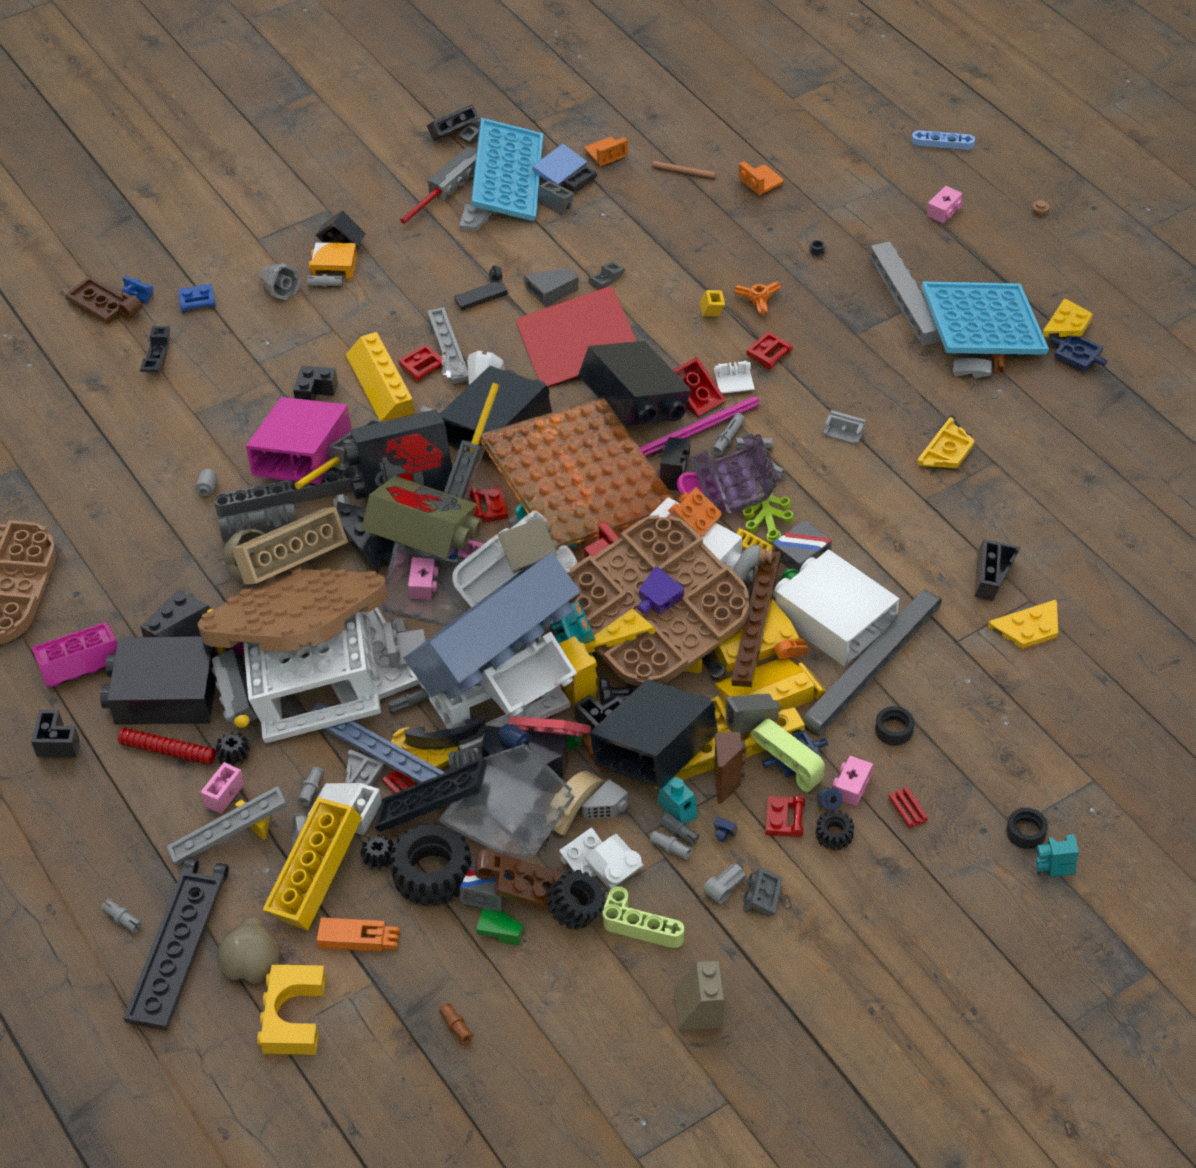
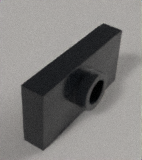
[562,166,597,192]

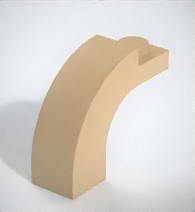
[548,771,605,835]

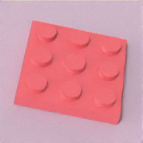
[509,716,591,737]

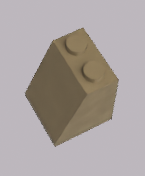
[497,518,559,574]
[674,961,724,1031]

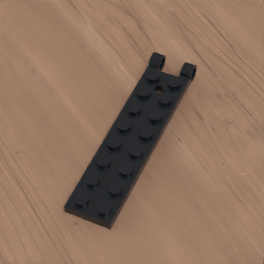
[124,858,229,1030]

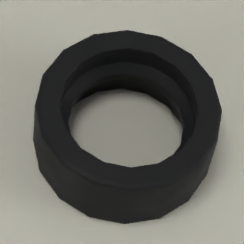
[875,706,914,746]
[1006,808,1048,849]

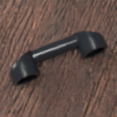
[701,655,725,680]

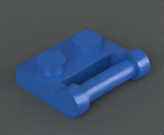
[178,284,216,312]

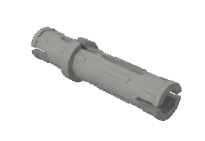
[711,413,745,456]

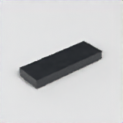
[454,280,508,311]

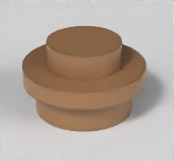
[1033,200,1050,215]

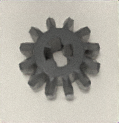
[448,748,483,770]

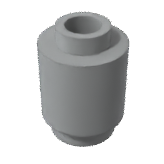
[195,469,217,496]

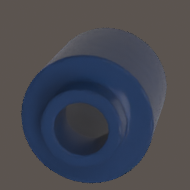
[499,724,530,751]
[816,787,842,810]

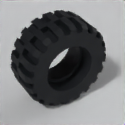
[390,823,472,906]

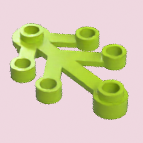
[743,488,794,545]

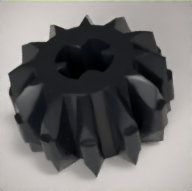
[215,731,251,766]
[360,834,394,871]

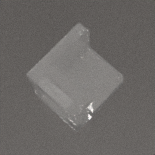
[442,352,464,377]

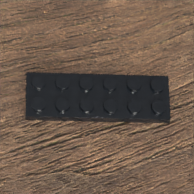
[374,757,487,832]

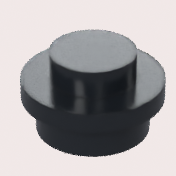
[809,240,826,255]
[489,265,502,282]

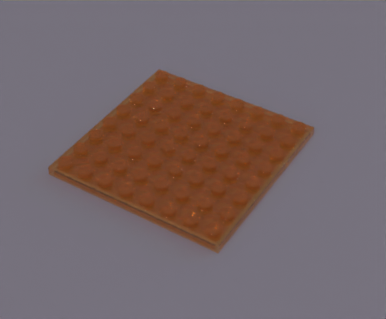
[480,397,676,548]

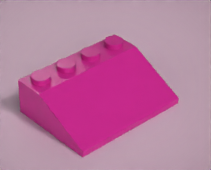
[31,622,117,687]

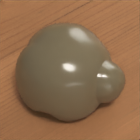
[223,529,264,583]
[217,916,279,984]

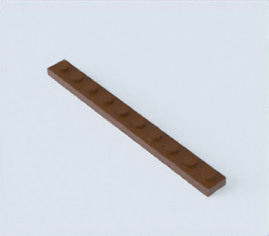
[731,551,781,687]

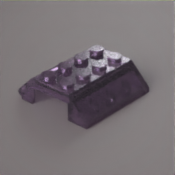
[691,434,779,514]

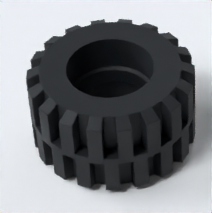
[546,870,606,930]

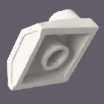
[584,834,643,891]

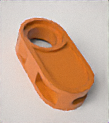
[774,639,809,659]

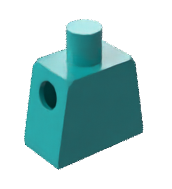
[657,777,698,825]

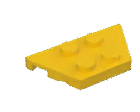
[1043,299,1093,337]
[917,417,975,468]
[988,600,1058,649]

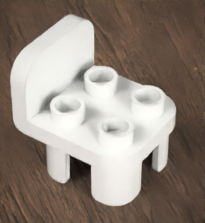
[452,510,577,607]

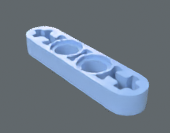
[912,131,975,150]

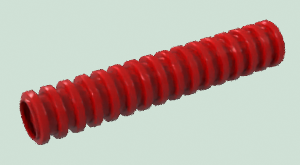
[118,727,216,766]

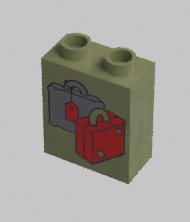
[361,476,482,559]

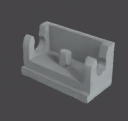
[823,410,865,446]

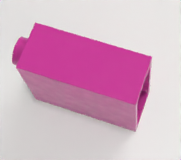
[246,397,352,484]

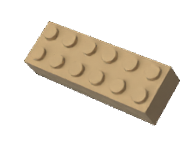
[232,507,348,584]

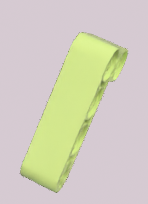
[751,719,825,793]
[602,887,684,948]

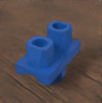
[122,276,153,303]

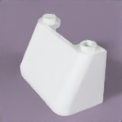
[479,632,577,717]

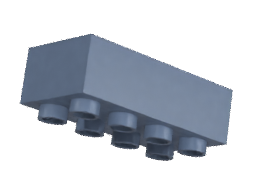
[403,552,580,699]

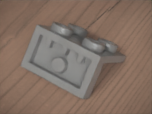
[382,622,426,668]

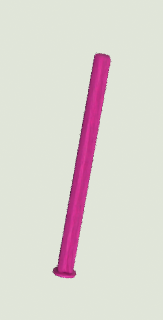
[633,396,760,461]

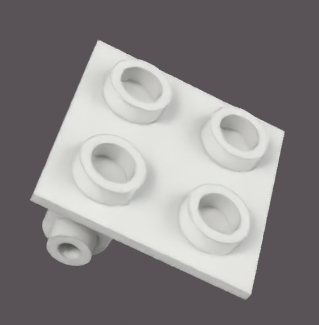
[714,361,755,394]
[559,827,603,877]

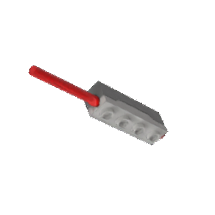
[400,146,477,224]

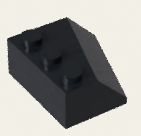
[140,589,211,637]

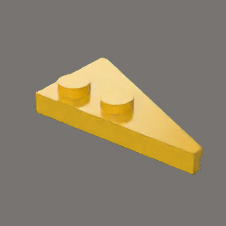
[584,609,656,653]

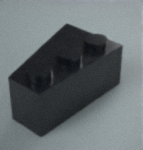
[657,437,690,491]
[974,539,1021,601]

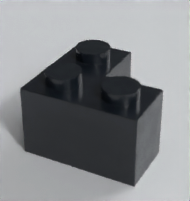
[315,210,366,247]
[293,365,338,401]
[574,694,623,731]
[31,710,80,757]

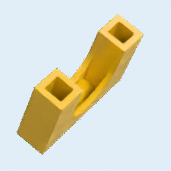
[257,965,326,1055]

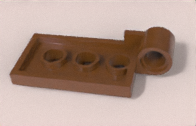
[65,276,143,324]
[475,850,564,910]

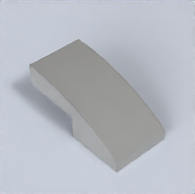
[953,358,992,379]

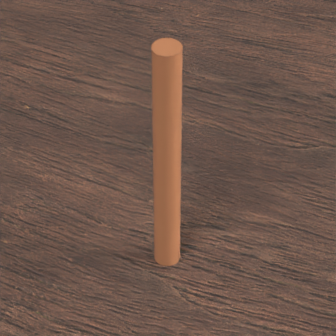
[652,161,716,179]

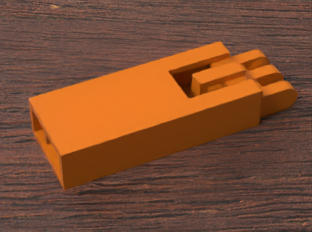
[316,918,400,952]

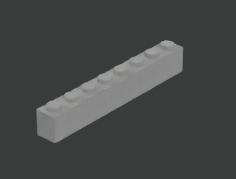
[870,241,942,346]

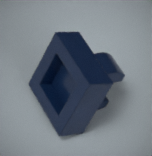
[713,816,738,843]

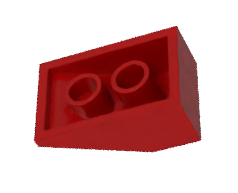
[673,357,726,417]

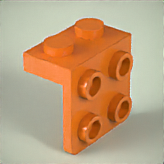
[739,161,783,195]
[667,487,721,537]

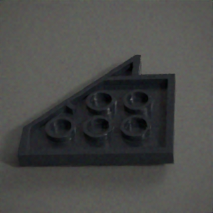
[336,501,405,574]

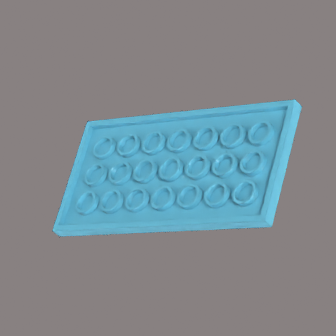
[470,118,543,221]

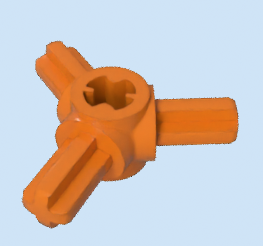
[734,281,781,316]

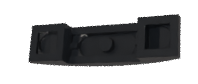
[140,326,170,372]
[404,716,486,749]

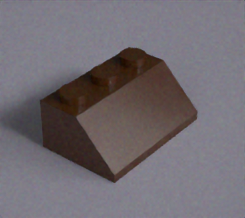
[714,732,746,803]

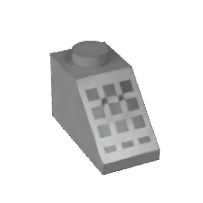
[582,779,628,819]

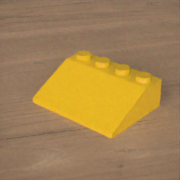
[714,599,799,674]
[715,658,814,712]

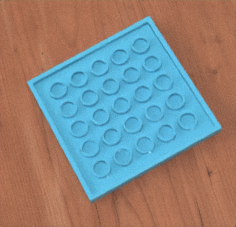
[921,281,1049,355]

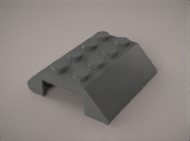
[218,503,296,541]

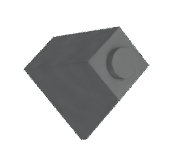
[525,268,579,307]
[726,694,780,735]

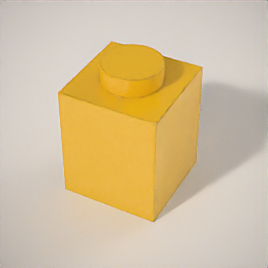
[699,290,725,317]

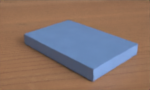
[532,144,587,186]

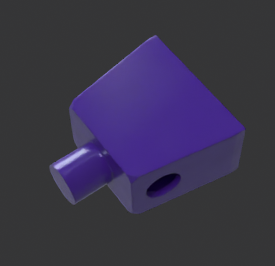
[637,566,684,615]

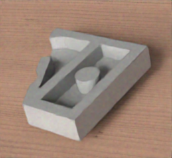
[459,204,497,232]
[345,749,384,786]

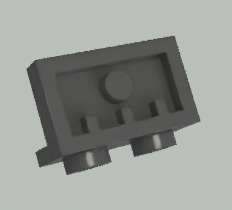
[742,867,783,916]

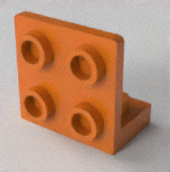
[585,137,628,167]

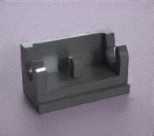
[537,181,575,214]

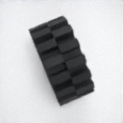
[816,810,854,850]

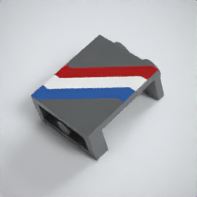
[772,520,832,573]
[460,856,511,912]

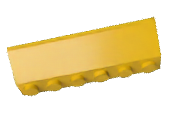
[346,332,414,422]
[262,797,362,931]

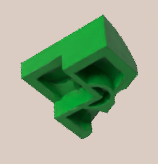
[476,908,524,946]

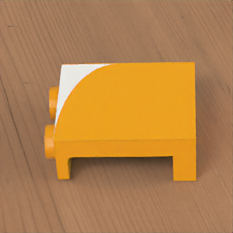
[309,243,357,279]

